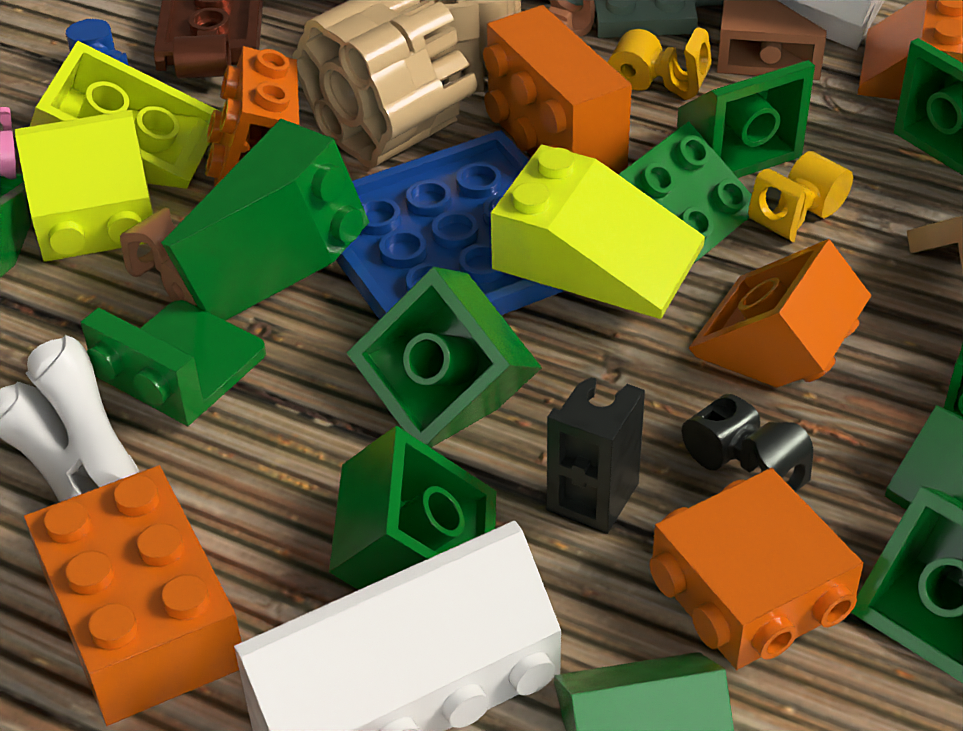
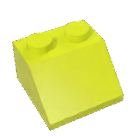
[15,110,153,262]

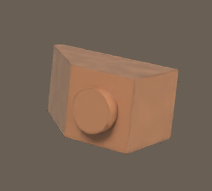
[717,0,826,80]

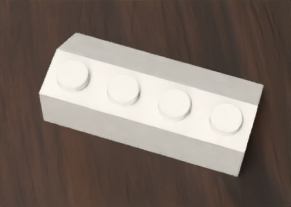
[234,520,561,731]

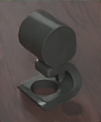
[681,394,813,492]

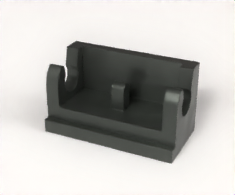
[546,377,645,534]

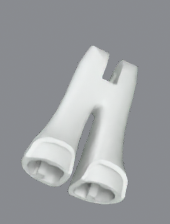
[0,335,139,502]

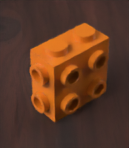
[206,46,299,187]
[649,467,864,671]

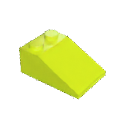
[29,41,219,189]
[491,144,705,319]

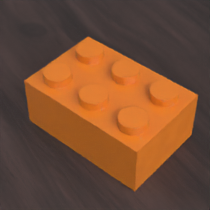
[483,5,632,174]
[24,465,242,726]

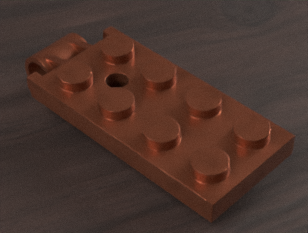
[154,0,263,79]

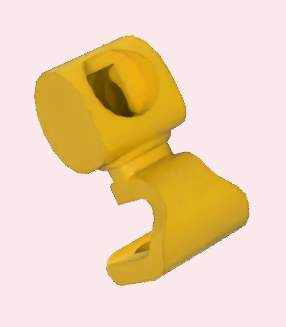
[607,27,712,100]
[748,151,853,242]

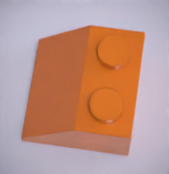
[857,0,963,100]
[689,239,872,388]

